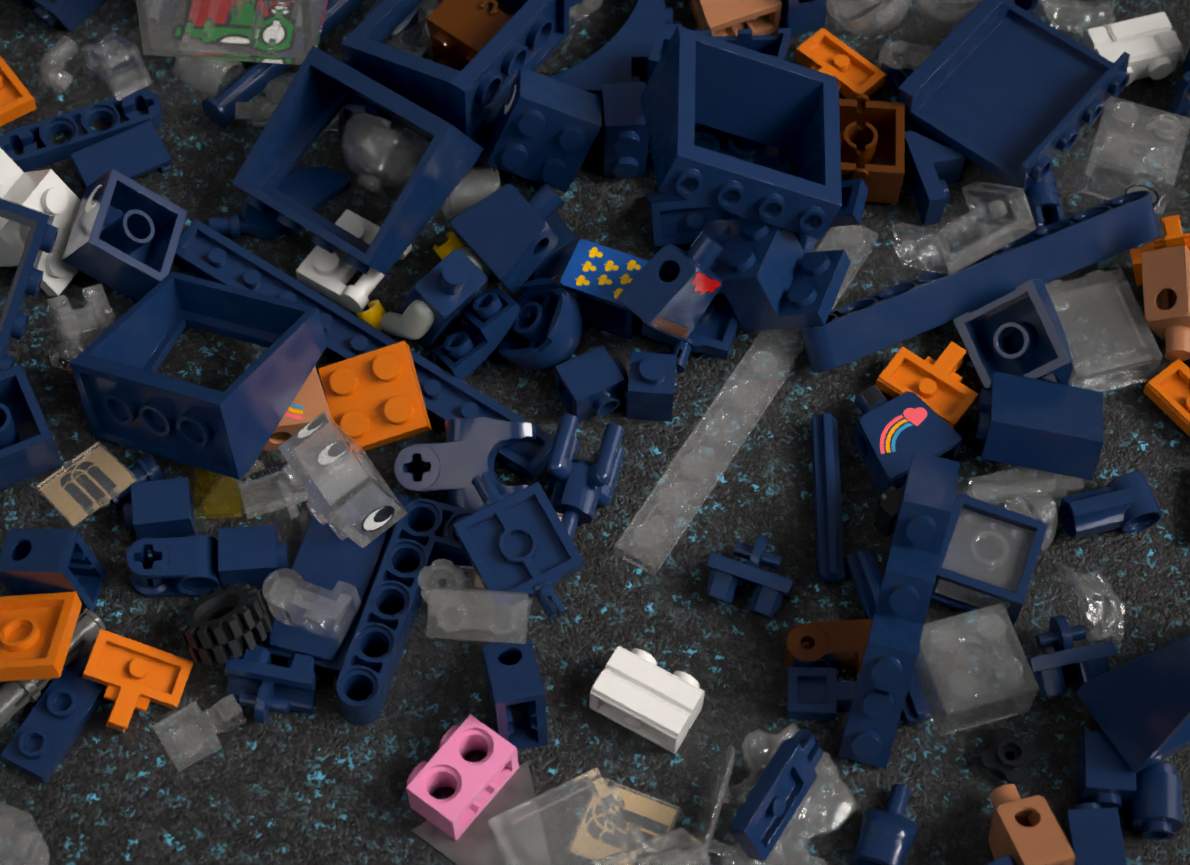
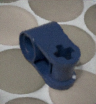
[126,534,220,598]

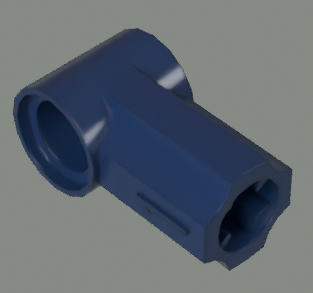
[1060,471,1162,539]

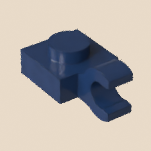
[787,666,857,721]

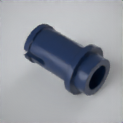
[101,455,165,511]

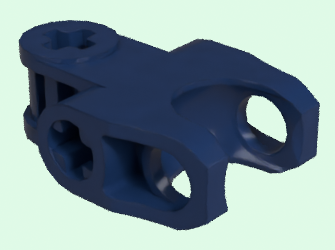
[394,417,536,512]

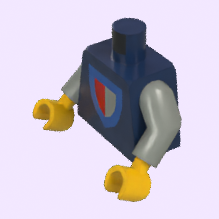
[356,232,492,351]

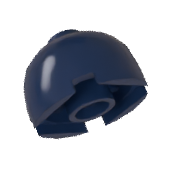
[498,278,584,371]

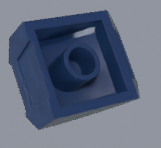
[953,279,1074,388]

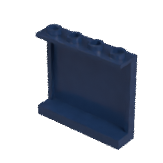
[897,0,1130,193]

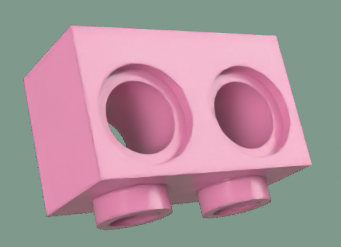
[406,714,519,841]

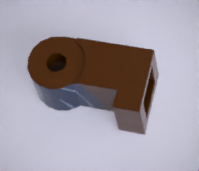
[784,619,872,681]

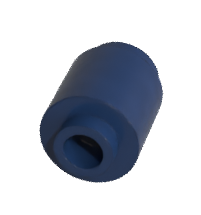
[1131,762,1183,840]

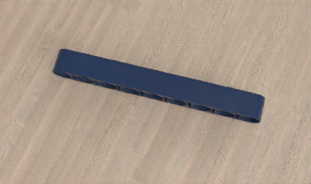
[799,191,1160,371]

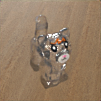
[47,284,117,374]

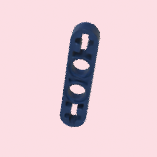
[0,90,164,172]

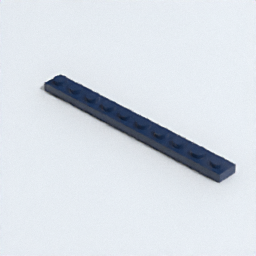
[173,219,555,482]

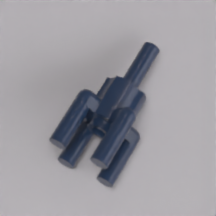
[546,413,625,541]

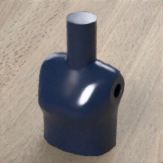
[850,784,918,865]

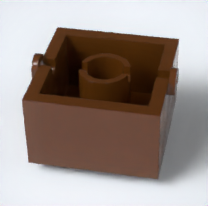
[427,0,512,71]
[839,94,905,204]

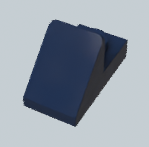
[904,130,965,226]

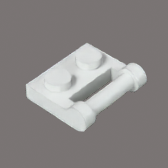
[296,209,412,313]

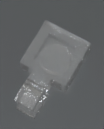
[152,694,247,772]

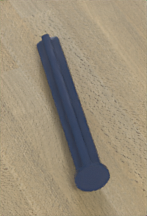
[202,0,364,128]

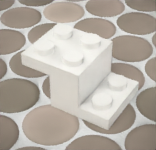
[0,148,81,296]

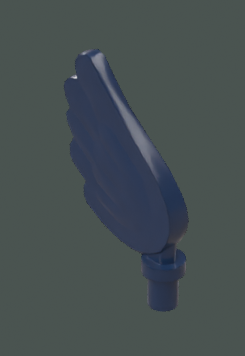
[209,166,350,240]

